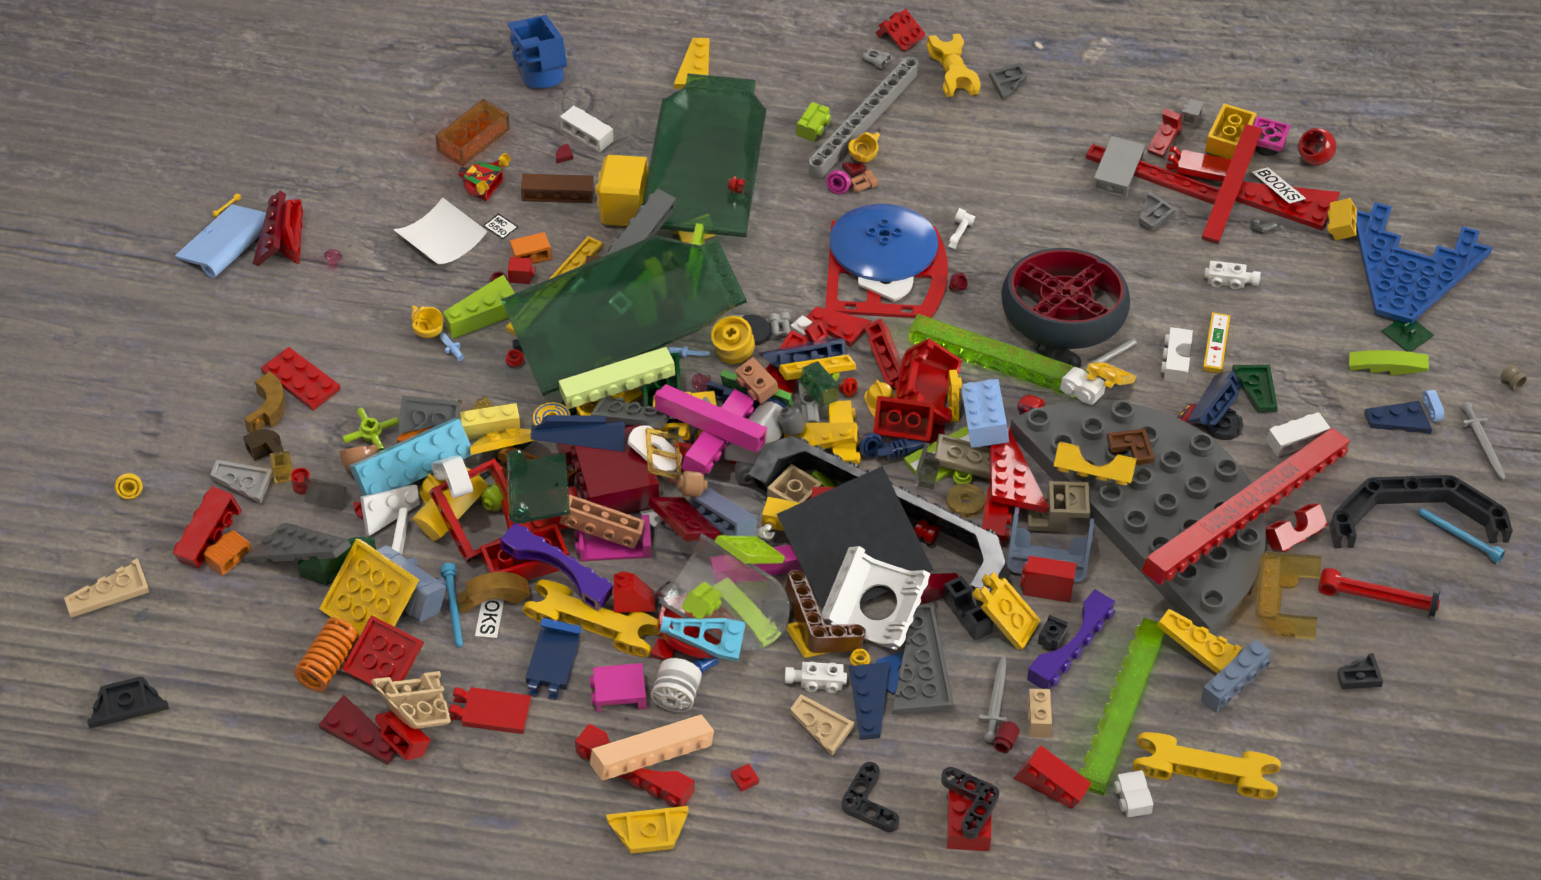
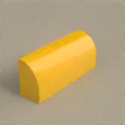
[412,468,489,541]

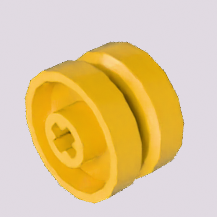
[711,316,755,364]

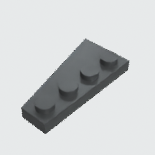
[591,396,670,429]

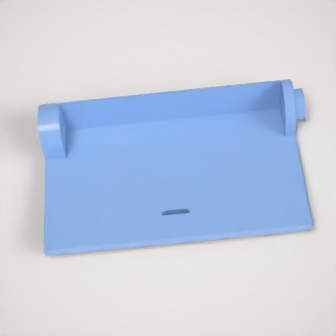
[175,204,266,278]

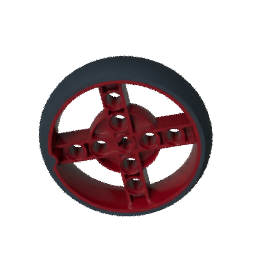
[1001,248,1130,349]

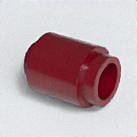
[993,721,1020,753]

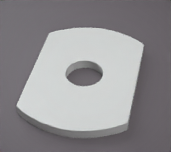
[858,277,913,301]
[628,426,682,473]

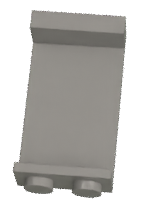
[1092,136,1145,199]

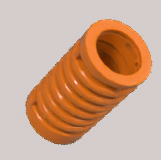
[293,617,359,692]

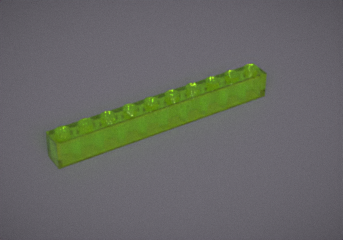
[908,314,1090,399]
[1079,618,1165,796]

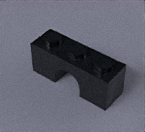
[943,576,993,641]

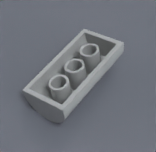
[724,402,784,464]

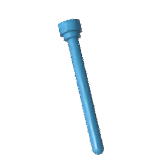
[1419,508,1505,564]
[440,563,463,648]

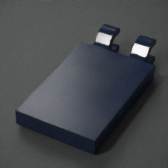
[525,629,580,700]

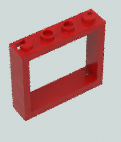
[429,458,515,562]

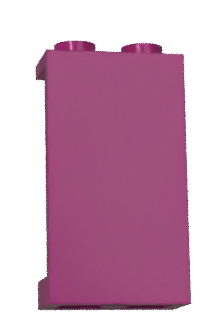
[575,515,652,561]

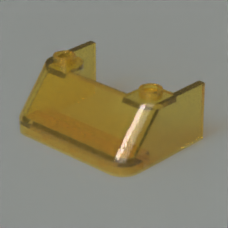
[1255,552,1321,639]

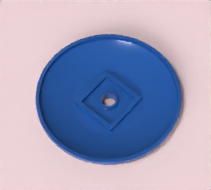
[830,204,938,282]

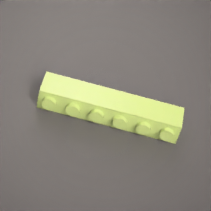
[559,347,675,409]

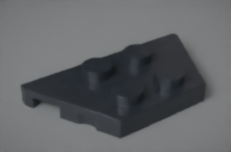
[87,676,169,729]

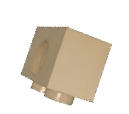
[1027,689,1052,738]

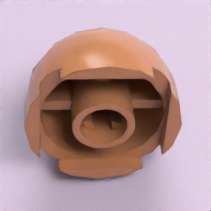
[339,444,379,471]

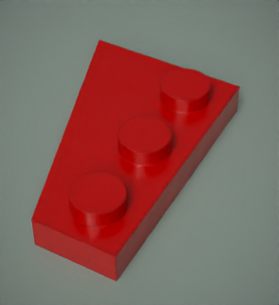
[806,306,872,347]

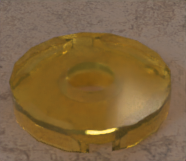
[946,483,985,518]

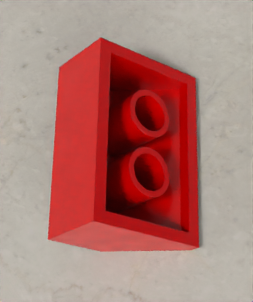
[873,396,935,441]

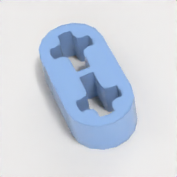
[1423,390,1444,422]

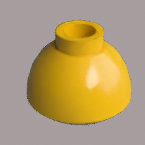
[114,473,143,500]

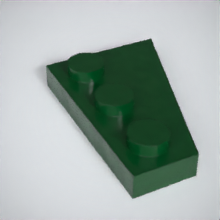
[1232,364,1278,412]

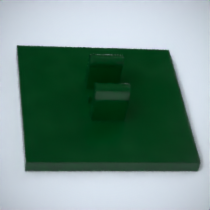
[1382,320,1434,352]

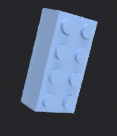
[961,379,1009,448]

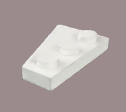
[360,485,420,536]

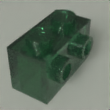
[800,361,839,407]

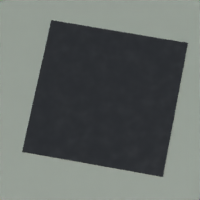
[777,466,933,611]

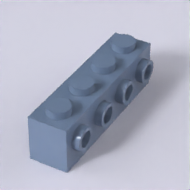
[690,487,757,536]
[1201,639,1271,713]

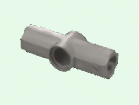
[798,377,820,423]

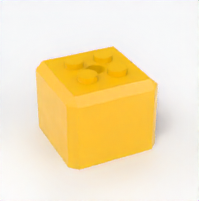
[595,155,650,226]

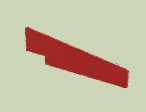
[864,318,902,389]

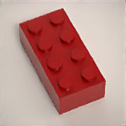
[480,524,569,580]

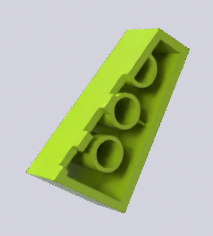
[443,275,520,339]

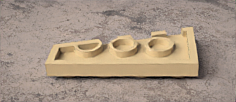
[64,558,149,618]

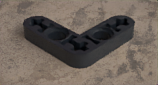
[842,762,899,832]
[941,767,999,839]

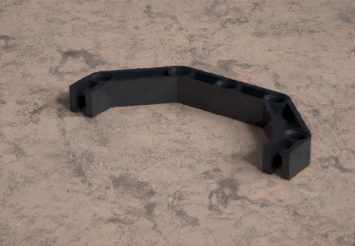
[1330,475,1513,549]

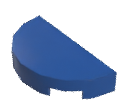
[541,618,582,635]

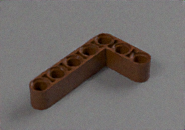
[785,570,866,653]

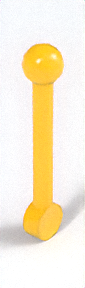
[212,194,241,217]

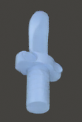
[440,332,464,361]
[669,346,710,359]

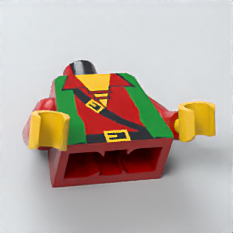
[458,153,511,201]

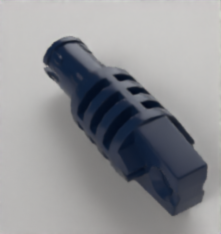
[873,439,927,460]

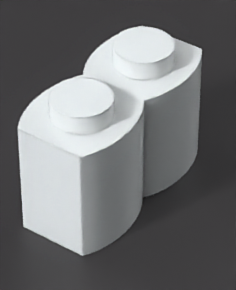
[1060,367,1106,405]
[1114,770,1153,818]

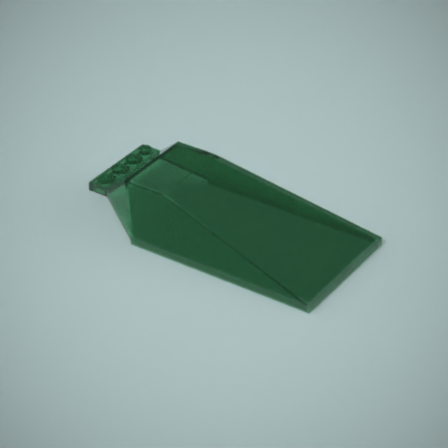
[642,73,767,238]
[501,235,747,396]

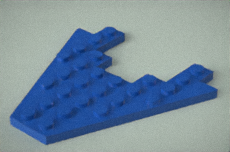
[1356,202,1493,324]

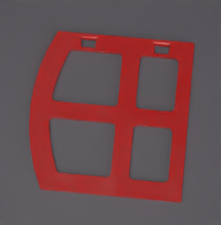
[825,220,948,319]

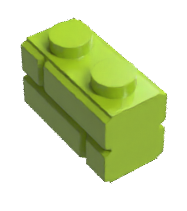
[796,102,831,142]
[682,582,722,620]

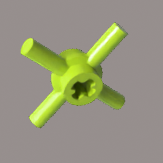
[342,408,399,452]

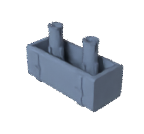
[377,545,447,622]

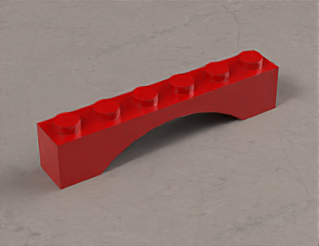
[575,723,695,807]

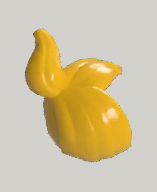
[848,132,880,163]
[411,305,443,338]

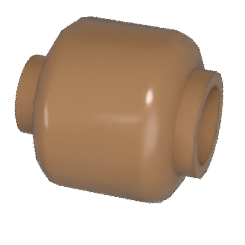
[678,471,707,497]

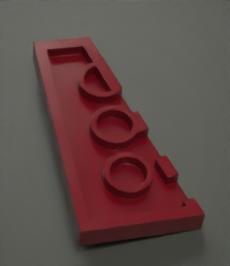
[253,190,286,266]
[319,694,397,765]

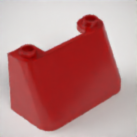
[895,338,962,425]

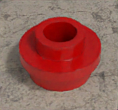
[505,349,524,367]

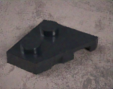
[1337,653,1383,689]

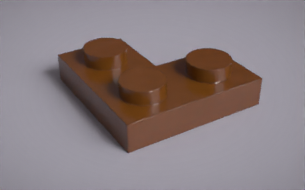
[1107,428,1155,465]

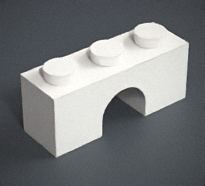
[1161,327,1193,384]

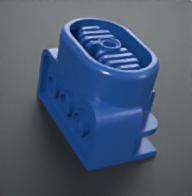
[507,15,567,89]

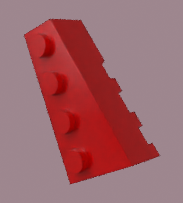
[173,486,242,569]

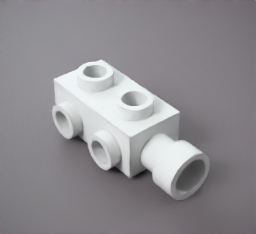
[1204,261,1261,290]
[785,661,847,693]

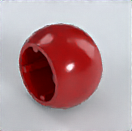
[1298,128,1337,166]

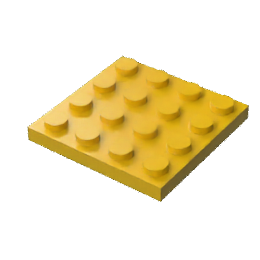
[319,539,419,637]

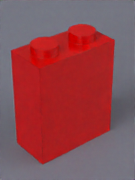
[1020,556,1077,603]

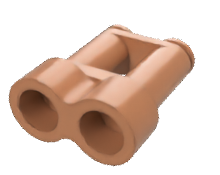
[850,170,879,193]

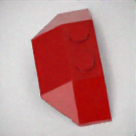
[279,199,304,264]

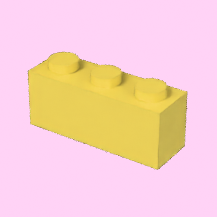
[460,403,520,440]

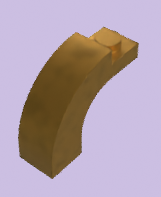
[244,371,286,433]
[456,572,530,614]

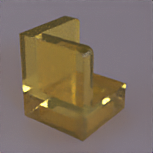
[270,451,293,483]

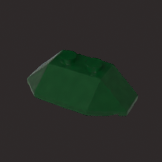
[297,537,376,585]

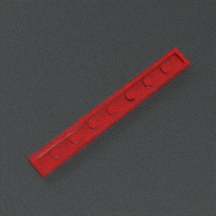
[1202,124,1262,244]
[1085,144,1220,205]

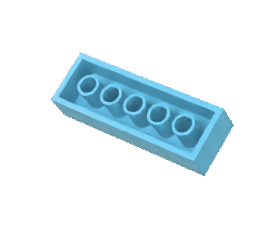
[349,418,474,496]

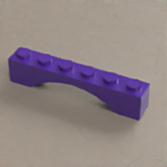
[500,523,613,612]
[1027,589,1115,689]

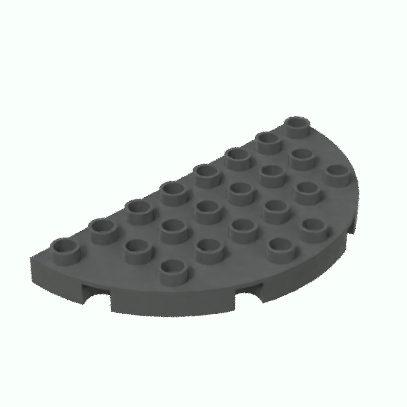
[1010,400,1266,635]

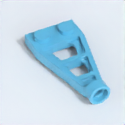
[660,616,745,662]

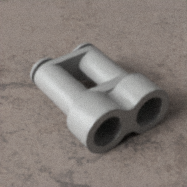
[862,48,892,69]
[768,312,791,339]

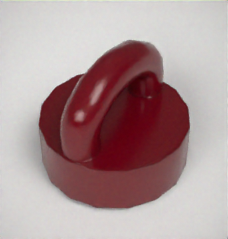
[949,273,968,292]

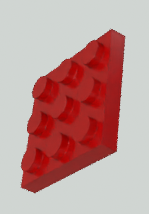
[342,615,425,686]

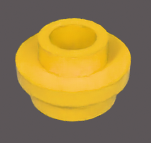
[850,649,870,666]

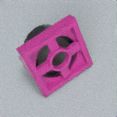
[1253,116,1291,156]

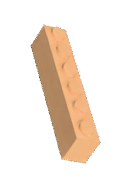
[590,714,714,781]

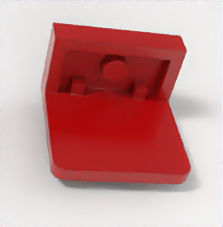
[875,9,925,52]

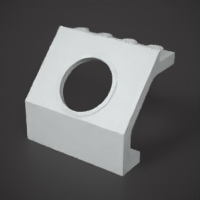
[821,546,930,651]

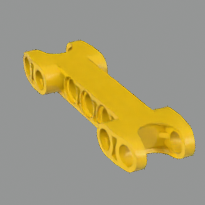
[522,580,660,658]
[1132,732,1281,799]

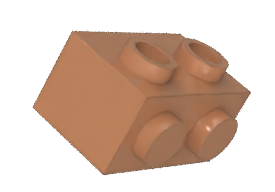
[735,357,779,404]

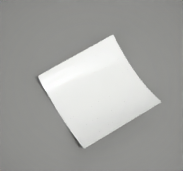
[393,198,487,264]

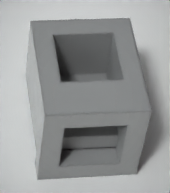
[1181,99,1204,128]

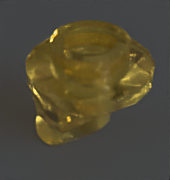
[468,396,492,411]

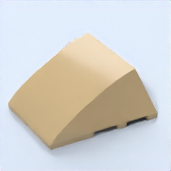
[371,671,451,729]

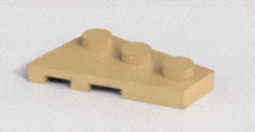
[790,694,854,756]

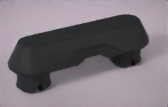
[1034,342,1082,370]

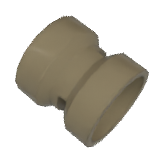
[1500,364,1528,390]

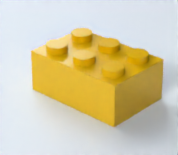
[1205,104,1257,159]

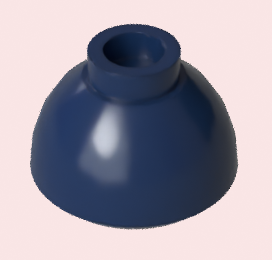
[857,432,883,459]

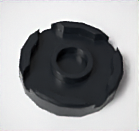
[742,314,770,346]
[1205,408,1243,440]

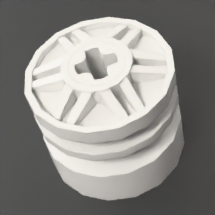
[651,658,702,712]

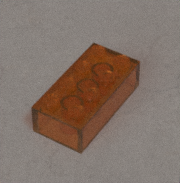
[435,98,510,167]

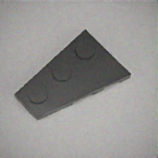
[398,395,460,434]

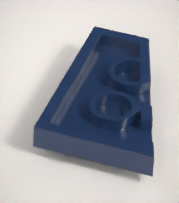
[1364,401,1432,434]

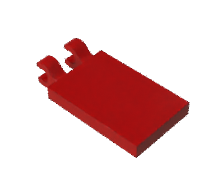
[1166,146,1232,182]
[448,687,531,734]

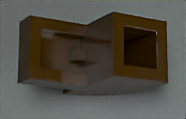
[243,429,285,467]

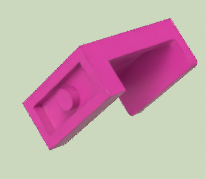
[590,663,646,712]

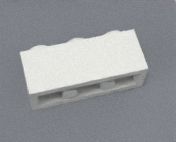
[560,106,614,153]
[1266,412,1331,457]

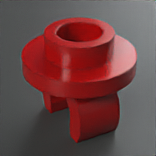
[727,176,745,194]
[837,377,857,396]

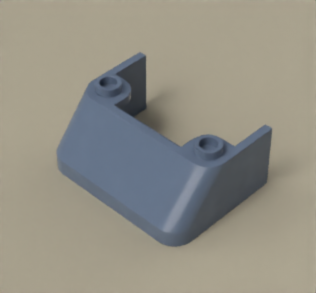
[1007,507,1094,582]

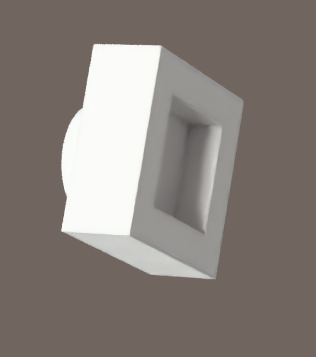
[790,315,812,338]

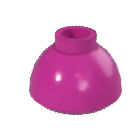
[826,170,850,194]

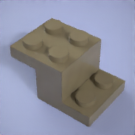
[1027,481,1090,532]

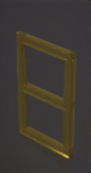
[645,428,681,479]

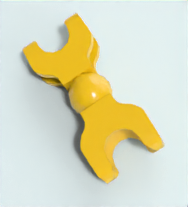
[926,34,981,97]

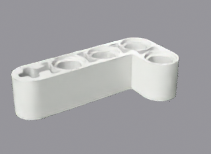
[431,456,473,498]

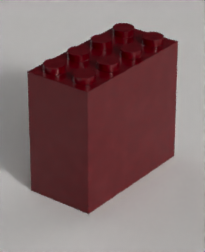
[570,425,659,514]

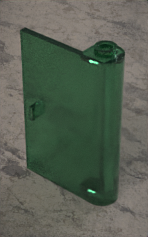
[506,450,570,524]

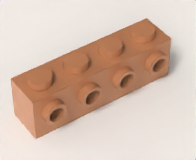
[559,495,644,549]

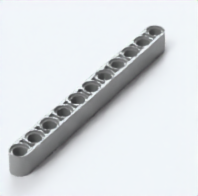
[809,57,918,179]

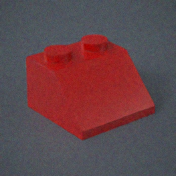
[613,571,655,612]

